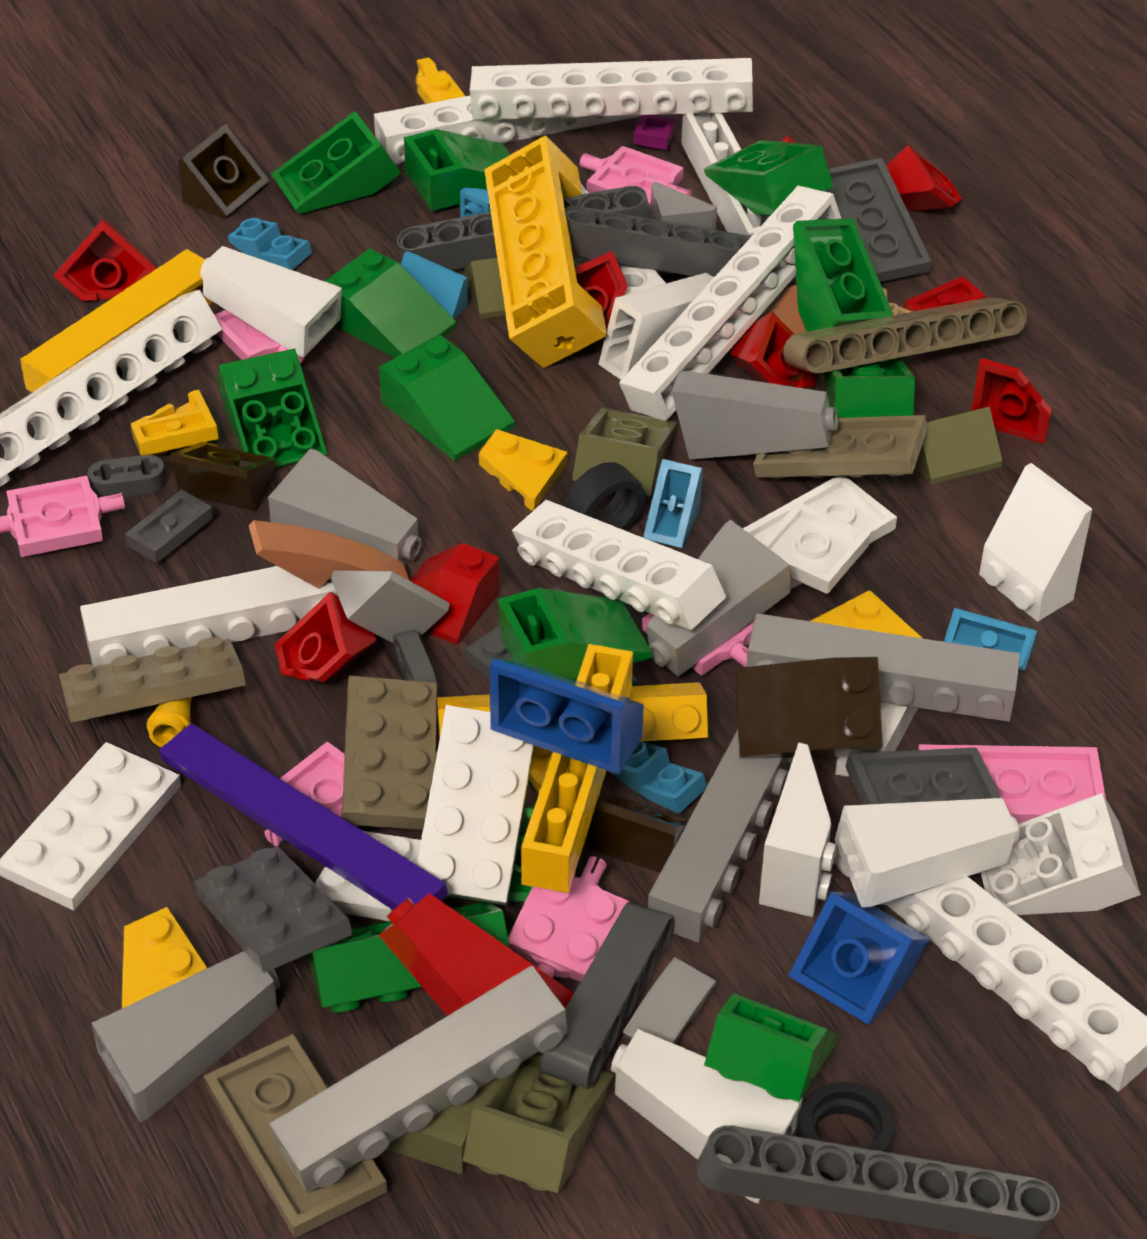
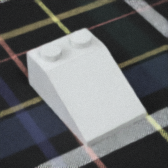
[979,463,1092,622]
[759,743,837,917]

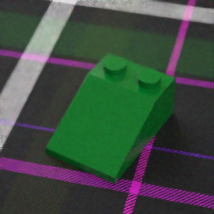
[271,111,401,214]
[704,140,834,216]
[793,218,893,332]
[324,248,457,358]
[379,334,515,461]
[823,357,915,418]

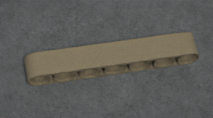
[783,297,1027,373]

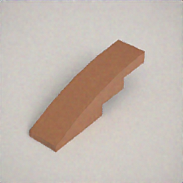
[249,520,409,589]

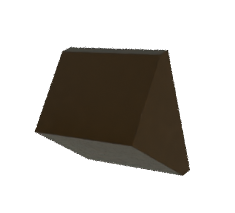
[178,123,270,219]
[170,442,277,511]
[587,794,689,873]

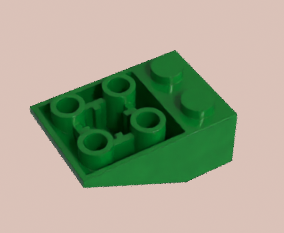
[404,129,510,211]
[217,348,327,469]
[497,588,653,680]
[704,993,840,1102]

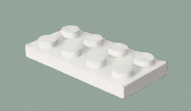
[743,475,897,590]
[417,705,534,905]
[0,742,181,911]

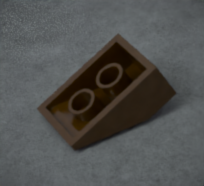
[736,657,883,759]

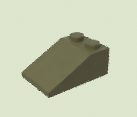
[572,408,677,496]
[462,1051,615,1193]

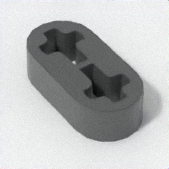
[87,455,166,497]
[393,629,438,694]

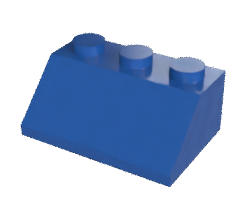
[490,658,644,775]

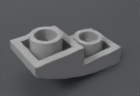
[622,957,716,1045]

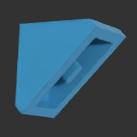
[643,459,703,548]

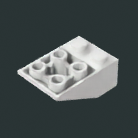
[981,793,1141,915]

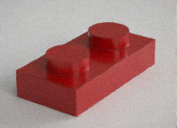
[904,276,986,328]

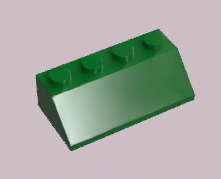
[307,902,509,1012]

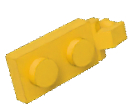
[416,57,465,104]

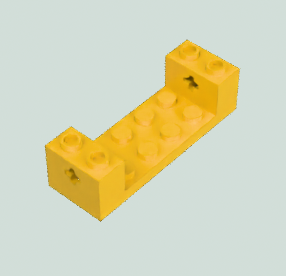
[484,135,607,368]

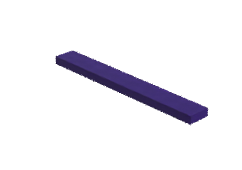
[158,723,448,910]

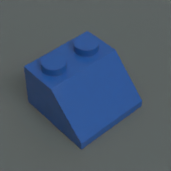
[788,892,930,1025]

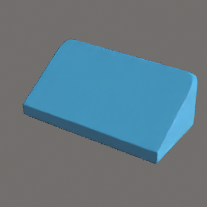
[401,251,468,319]
[944,608,1037,672]

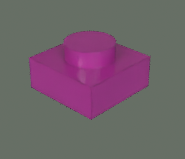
[633,115,676,150]

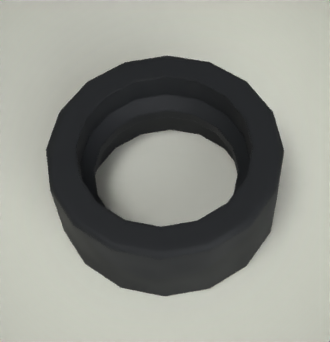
[565,462,645,531]
[796,1082,895,1181]

